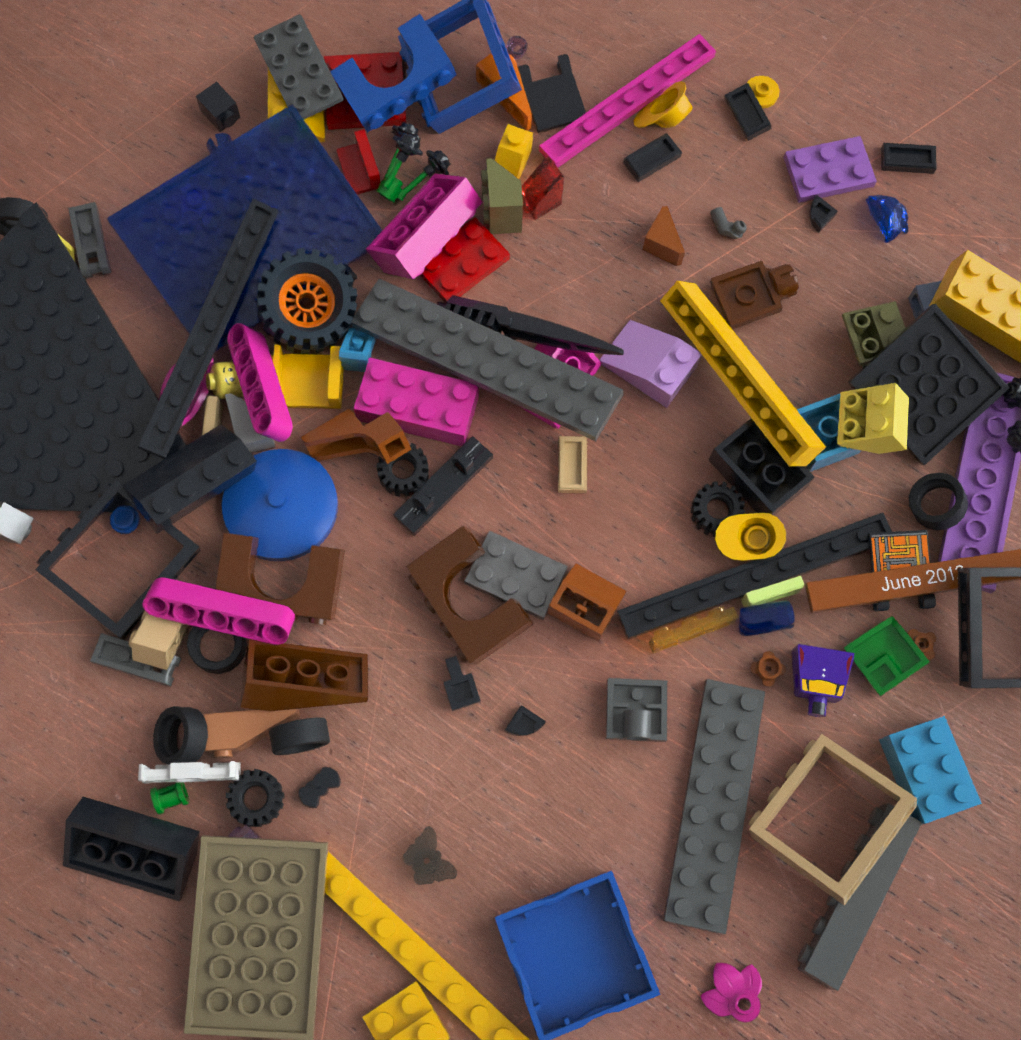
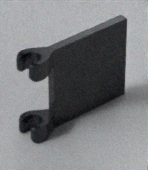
[518,54,586,133]

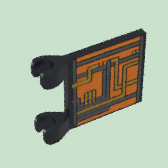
[868,530,936,612]

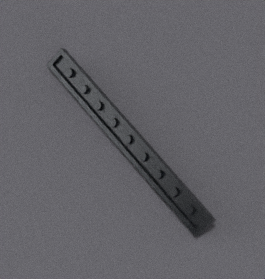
[138,198,279,459]
[616,512,892,640]

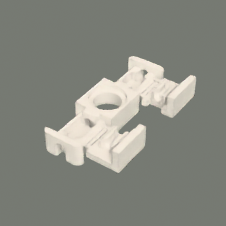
[138,761,241,784]

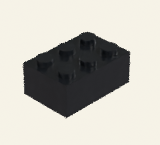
[709,418,815,515]

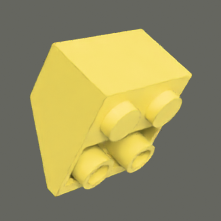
[837,383,909,454]

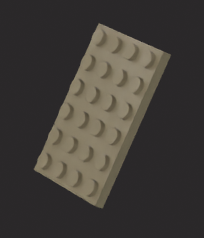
[184,835,329,1040]

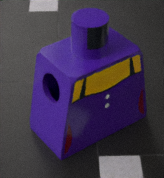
[791,644,855,717]

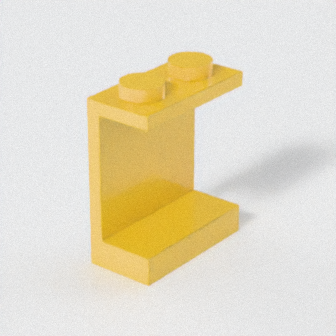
[270,344,344,409]

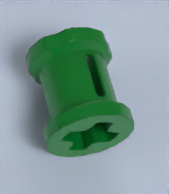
[150,782,189,815]

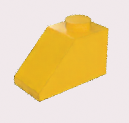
[495,124,533,179]

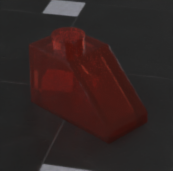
[521,156,564,220]

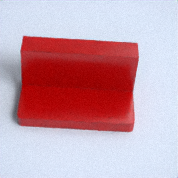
[336,129,381,196]

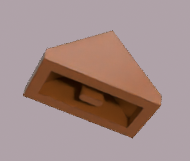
[642,206,685,266]

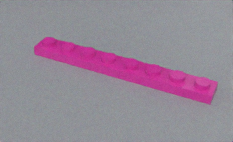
[539,34,716,169]

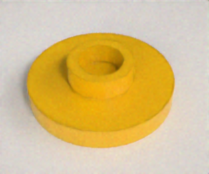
[747,76,780,108]

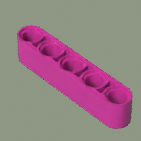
[227,323,293,442]
[142,577,295,645]

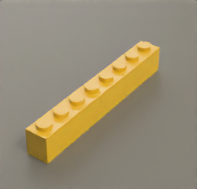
[660,281,826,467]

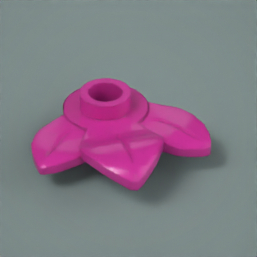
[701,963,762,1023]

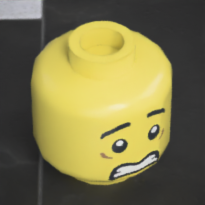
[206,361,243,399]

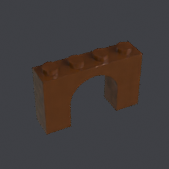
[406,526,534,665]
[215,533,345,625]

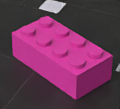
[366,174,483,279]
[354,357,479,446]

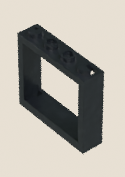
[35,480,201,640]
[958,567,1021,688]

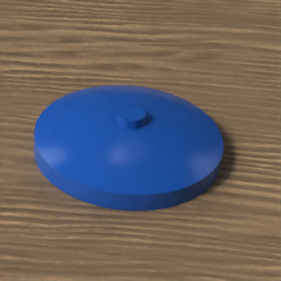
[222,449,338,561]

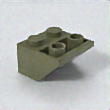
[481,158,523,234]
[842,301,906,367]

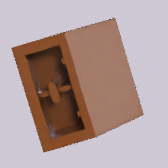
[547,563,627,642]

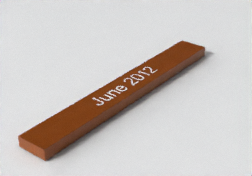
[805,549,1021,613]

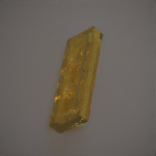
[649,606,738,654]

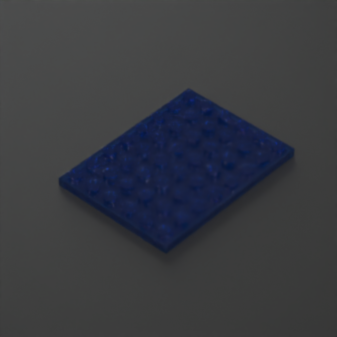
[107,104,383,352]

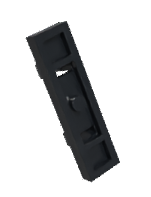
[393,436,493,536]

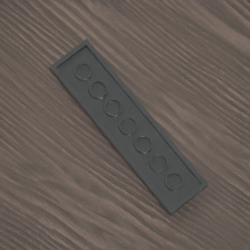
[663,679,765,934]

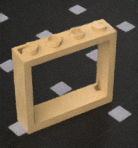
[749,734,917,906]

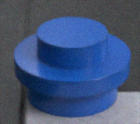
[110,505,140,534]

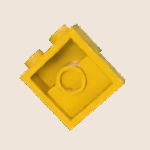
[362,981,450,1040]

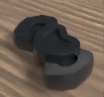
[299,767,341,808]

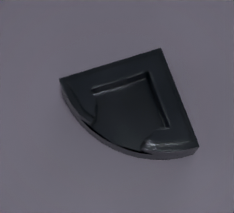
[809,195,838,233]
[505,705,546,736]

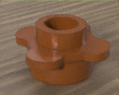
[907,629,937,660]
[750,651,786,687]

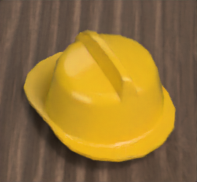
[634,81,693,128]
[715,513,786,561]

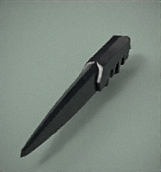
[437,295,624,355]

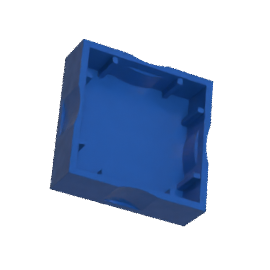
[494,871,661,1040]

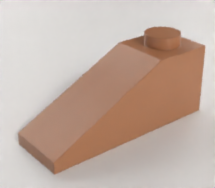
[204,709,300,759]

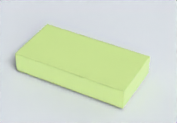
[741,576,804,610]

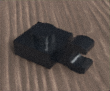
[443,656,481,712]

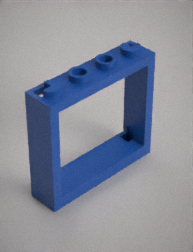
[398,0,522,134]

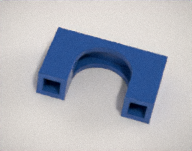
[330,14,457,133]

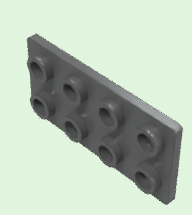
[254,14,343,123]

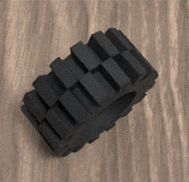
[377,443,429,497]
[690,481,745,537]
[225,769,285,827]

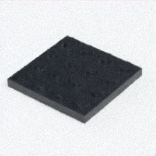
[848,304,1009,465]

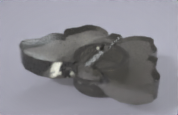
[403,826,457,885]

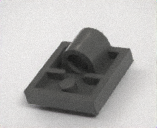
[606,678,668,742]

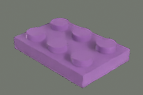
[783,136,877,203]

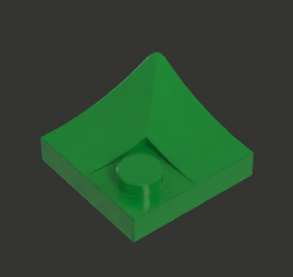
[844,616,930,697]

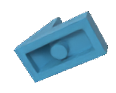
[339,327,376,372]

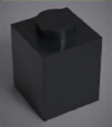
[196,81,241,132]

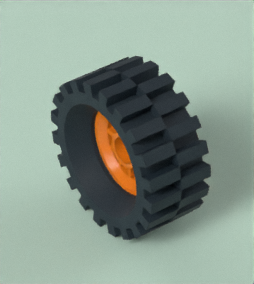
[257,248,357,354]

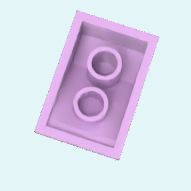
[600,320,702,408]

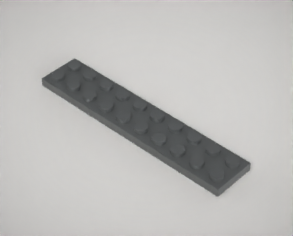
[351,278,624,442]

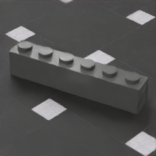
[798,803,922,991]

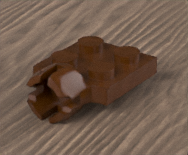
[710,261,799,329]

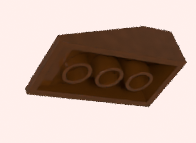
[240,639,368,711]

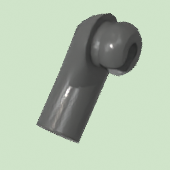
[710,207,747,239]

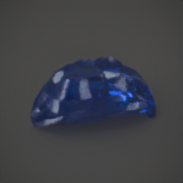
[866,195,909,243]

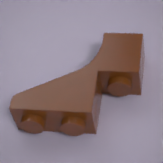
[301,408,412,464]

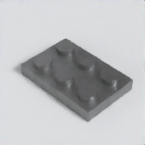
[464,531,568,620]

